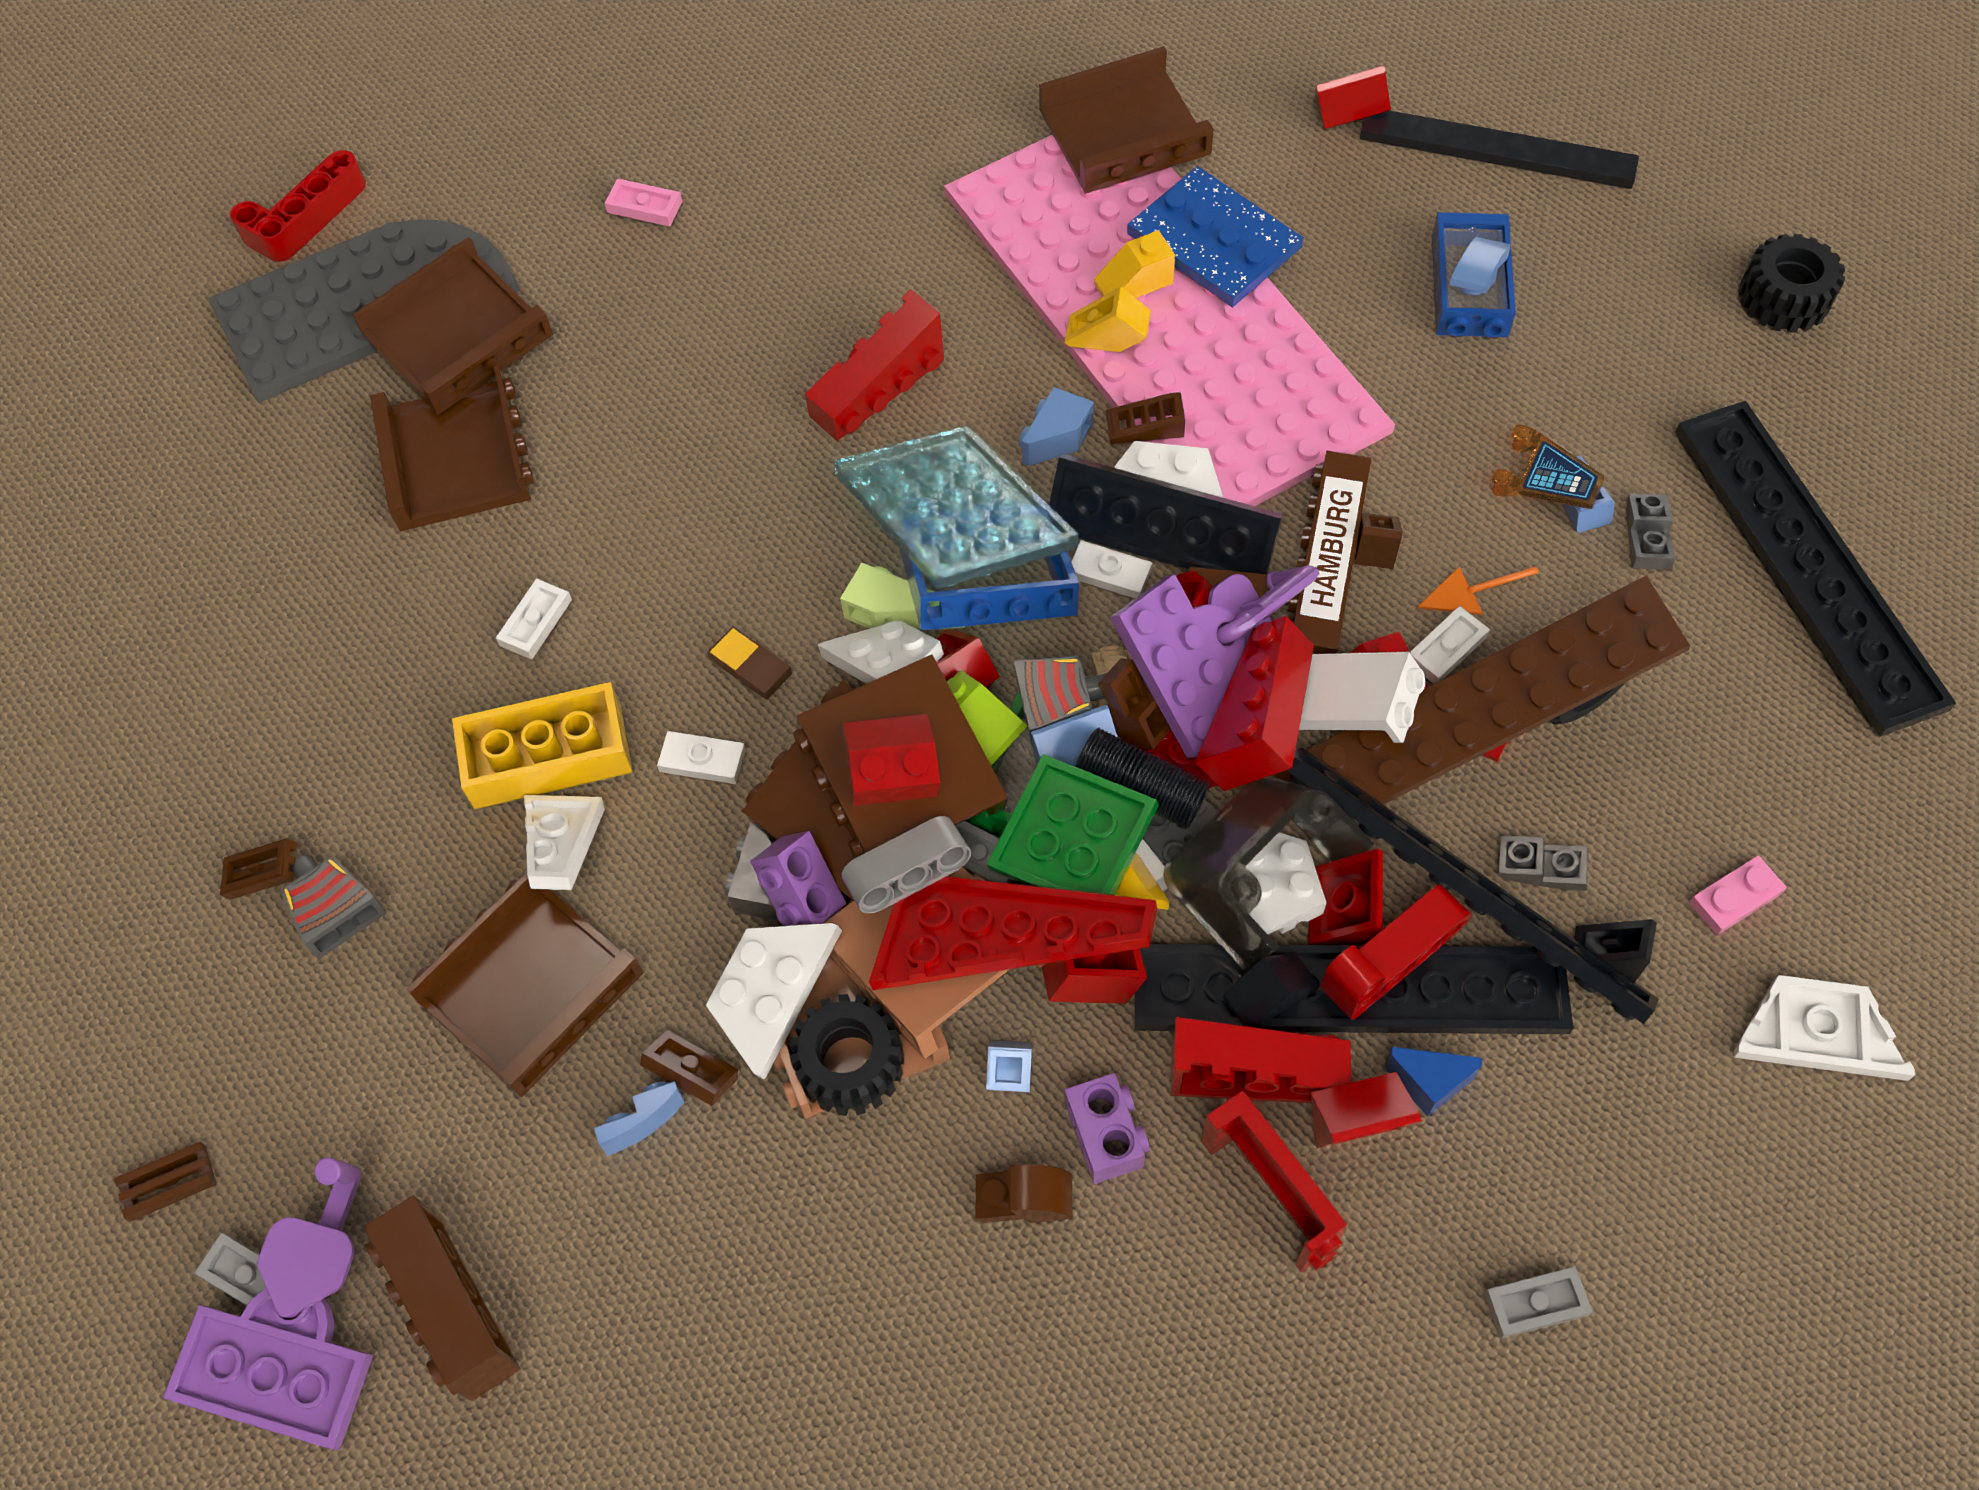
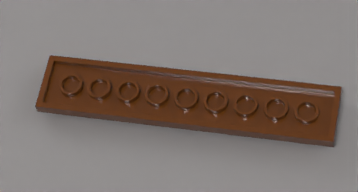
[1275,575,1690,842]

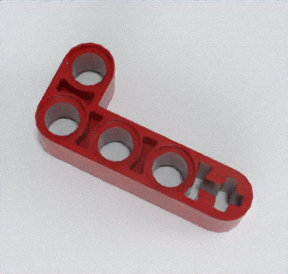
[230,150,366,262]
[1320,884,1472,1020]

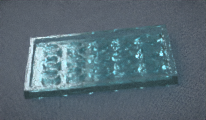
[834,426,1078,589]

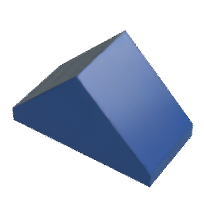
[1385,1047,1482,1117]

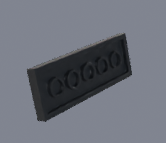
[1049,454,1283,574]

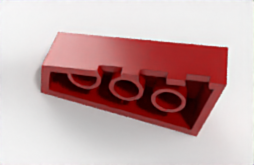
[1194,615,1314,791]

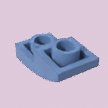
[1450,237,1511,295]
[594,1081,685,1156]

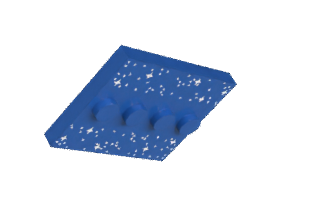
[1127,166,1304,308]

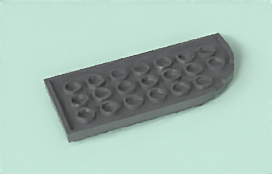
[208,219,520,403]

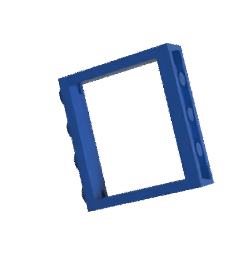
[899,505,1079,630]

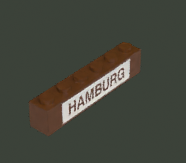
[1288,450,1372,654]

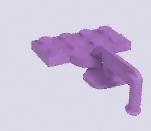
[1110,565,1320,758]
[163,1157,373,1450]

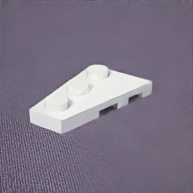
[524,795,605,890]

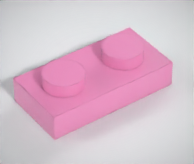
[605,178,683,227]
[1689,855,1787,936]

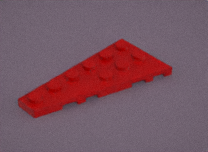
[869,876,1158,991]

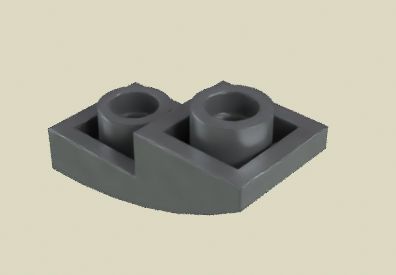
[1627,494,1676,569]
[1499,836,1588,891]

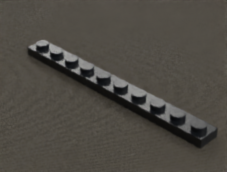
[1286,748,1659,1024]

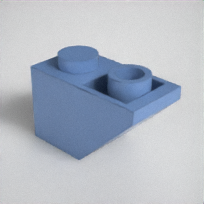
[1019,387,1094,466]

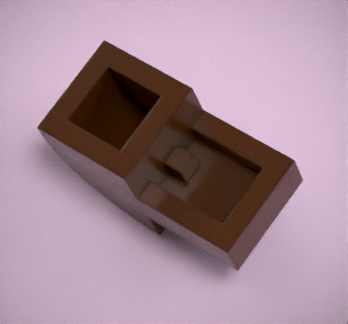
[1098,658,1171,750]
[975,1165,1073,1223]

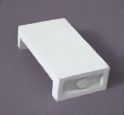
[1299,652,1425,743]

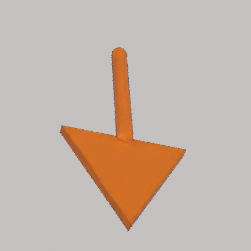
[1418,567,1539,615]

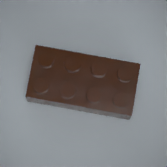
[363,1195,521,1401]

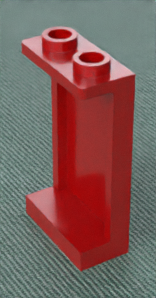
[1201,1090,1347,1272]

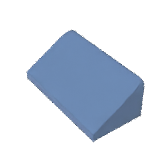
[1031,705,1117,767]

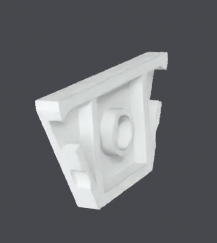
[1114,441,1224,498]
[818,620,944,684]
[1221,815,1326,947]
[706,923,842,1080]
[1734,975,1915,1081]

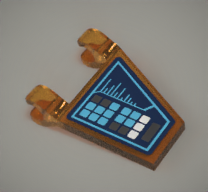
[1492,425,1604,509]

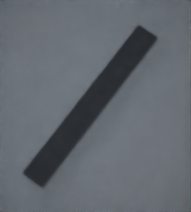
[1360,110,1639,189]

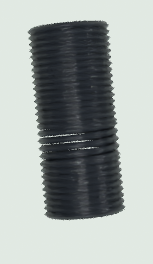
[1075,727,1210,830]

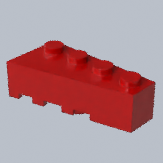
[805,289,944,442]
[1170,1017,1352,1103]

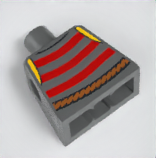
[1014,657,1107,746]
[282,855,386,959]

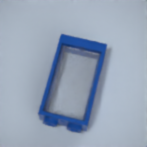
[1432,212,1516,338]

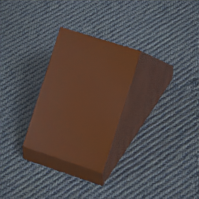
[1355,513,1403,569]

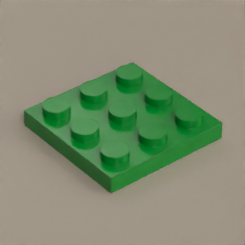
[986,754,1159,895]

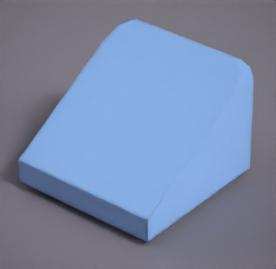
[986,1040,1033,1092]

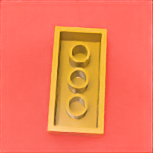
[452,682,633,809]

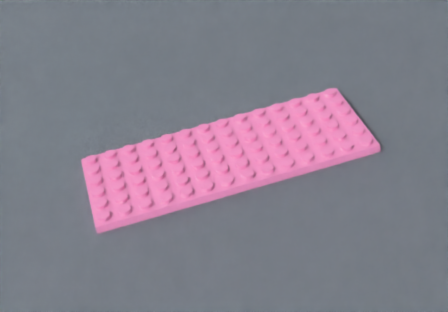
[944,135,1395,506]

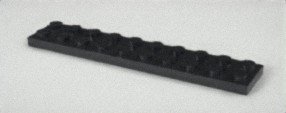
[1675,400,1956,737]
[1134,944,1574,1034]

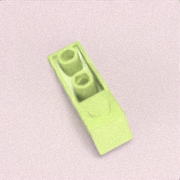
[840,563,965,630]

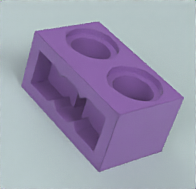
[750,831,846,926]
[1064,1073,1150,1184]

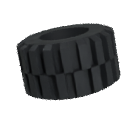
[1739,234,1845,332]
[790,994,904,1116]

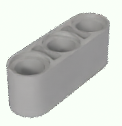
[842,816,971,914]

